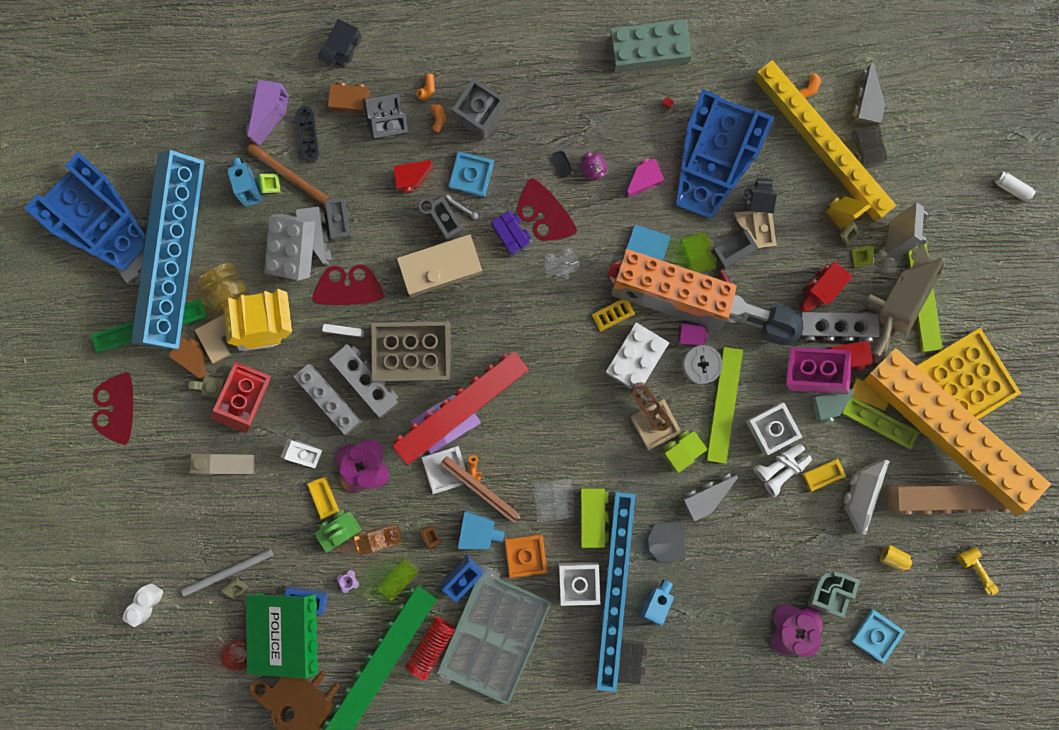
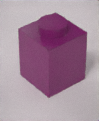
[678,324,707,346]

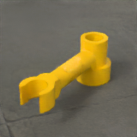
[957,546,999,595]

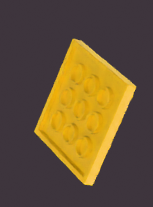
[916,328,1021,419]

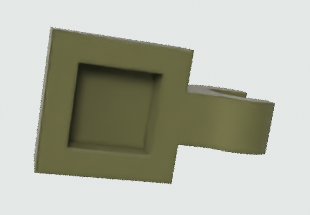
[188,377,225,398]

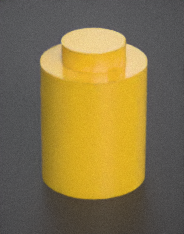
[880,544,912,572]

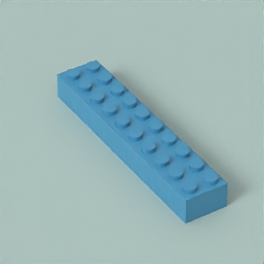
[131,150,204,350]

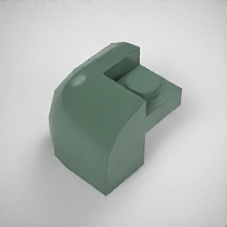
[808,572,860,618]

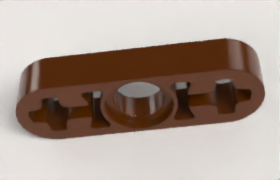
[631,382,671,431]

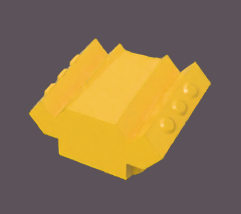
[223,289,292,349]

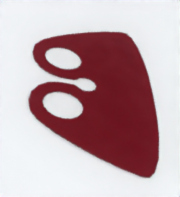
[517,178,577,241]
[312,264,385,305]
[92,372,134,445]

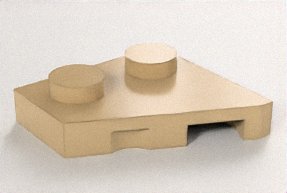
[734,211,777,249]

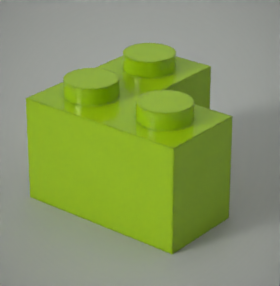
[660,430,708,473]

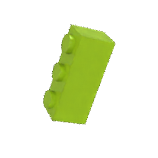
[581,488,609,548]

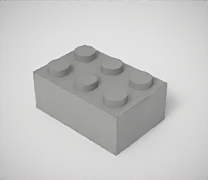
[264,214,315,280]

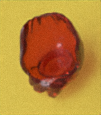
[220,639,247,671]

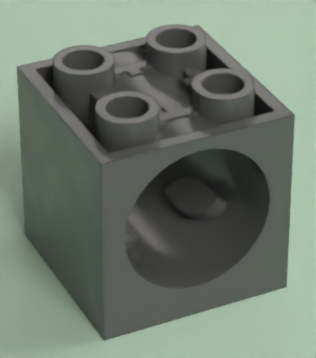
[452,78,506,140]

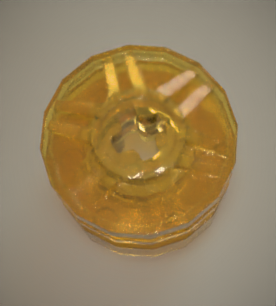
[197,263,249,311]

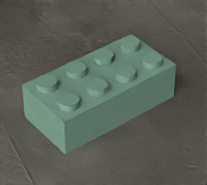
[610,19,692,73]

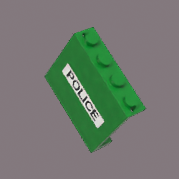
[246,592,318,678]

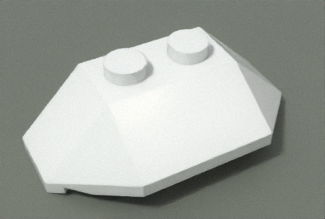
[844,459,890,535]

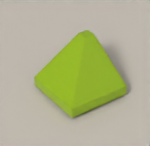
[256,174,281,193]
[851,246,874,268]

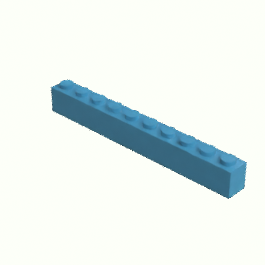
[595,491,635,692]

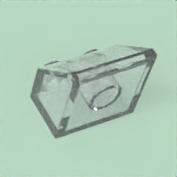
[533,478,576,522]

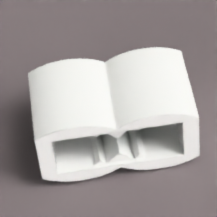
[123,583,163,627]

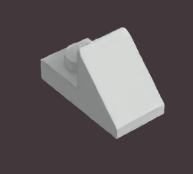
[280,439,322,468]

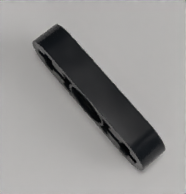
[296,106,320,162]

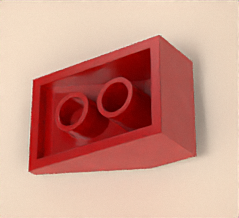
[210,362,271,433]

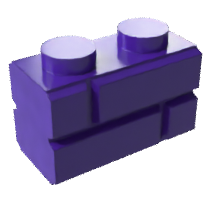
[490,210,531,257]

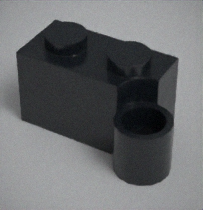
[318,19,362,68]
[743,178,777,214]

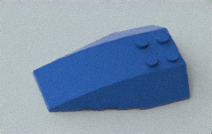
[676,89,774,219]
[24,152,146,271]

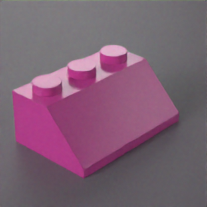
[786,347,851,395]

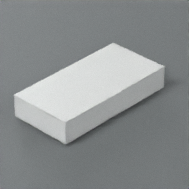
[322,324,364,338]

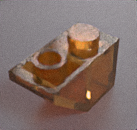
[354,524,402,555]

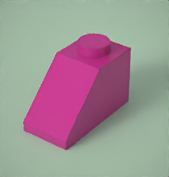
[626,159,664,198]

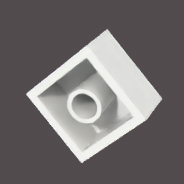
[745,403,802,455]
[559,562,600,606]

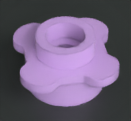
[337,570,359,593]

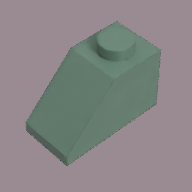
[811,389,854,423]

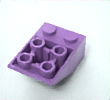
[246,80,289,146]

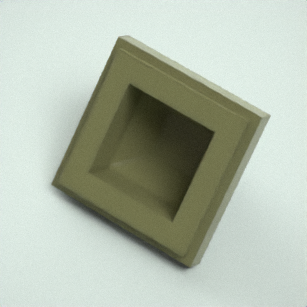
[840,221,860,247]
[221,578,248,600]

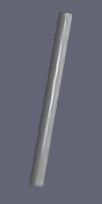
[181,549,273,597]

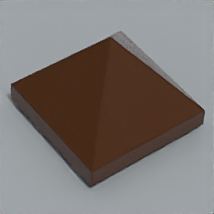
[419,525,441,550]

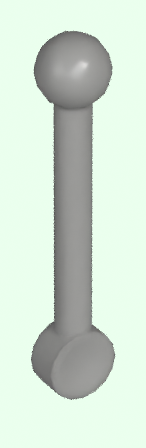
[444,195,478,220]

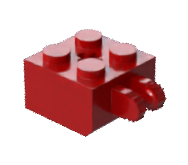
[799,261,853,312]

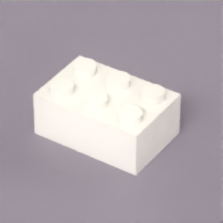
[605,323,669,393]

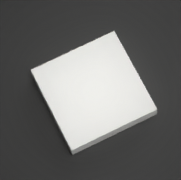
[421,446,466,494]

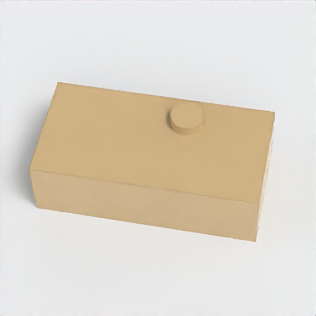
[397,234,483,297]

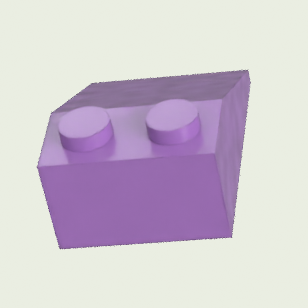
[410,395,481,454]

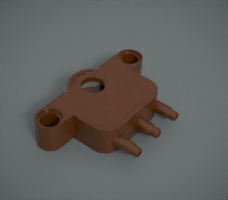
[250,671,340,730]

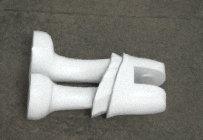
[753,444,812,497]

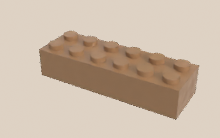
[886,483,1010,514]

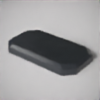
[551,151,572,177]

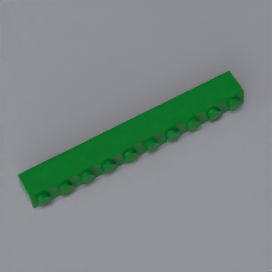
[322,584,439,730]

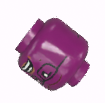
[579,151,607,181]

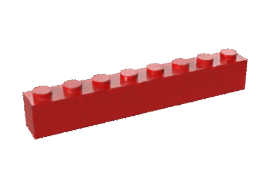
[391,351,529,467]

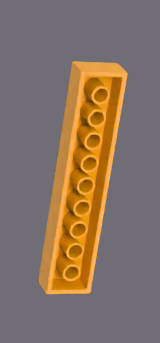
[864,348,1051,517]

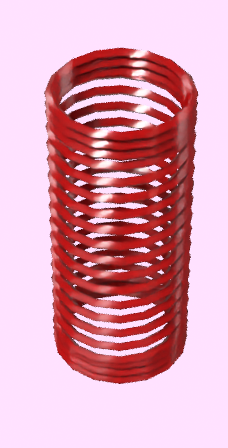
[405,617,455,680]

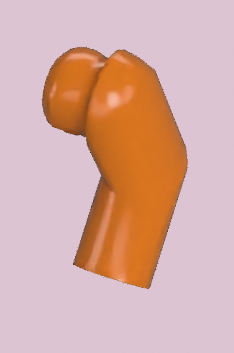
[799,73,821,98]
[416,74,435,101]
[430,104,446,134]
[467,455,482,482]

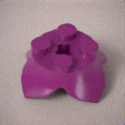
[335,440,389,493]
[771,605,823,657]

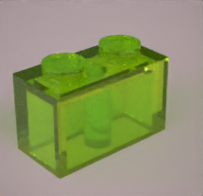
[680,232,717,274]
[377,557,420,602]

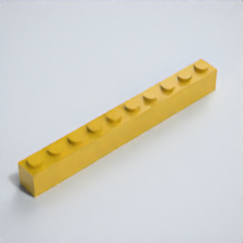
[753,60,896,221]

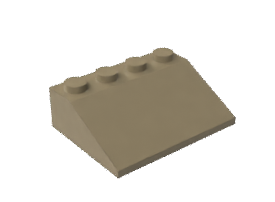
[371,321,451,381]

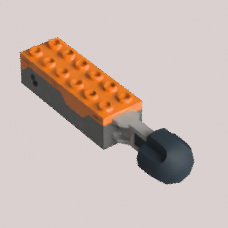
[607,249,804,345]

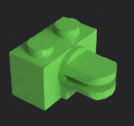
[314,510,362,553]

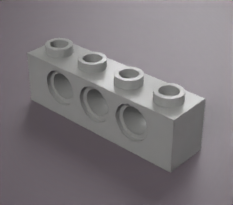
[799,312,879,342]
[329,344,399,418]
[294,364,362,435]

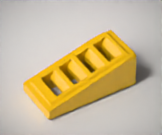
[592,299,635,332]

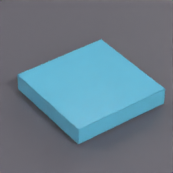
[850,609,905,664]

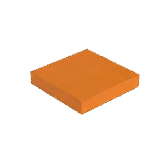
[504,534,548,578]

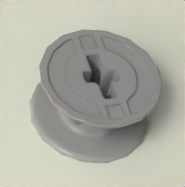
[682,345,722,384]

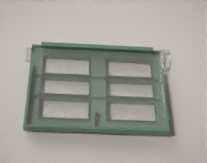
[437,566,552,705]

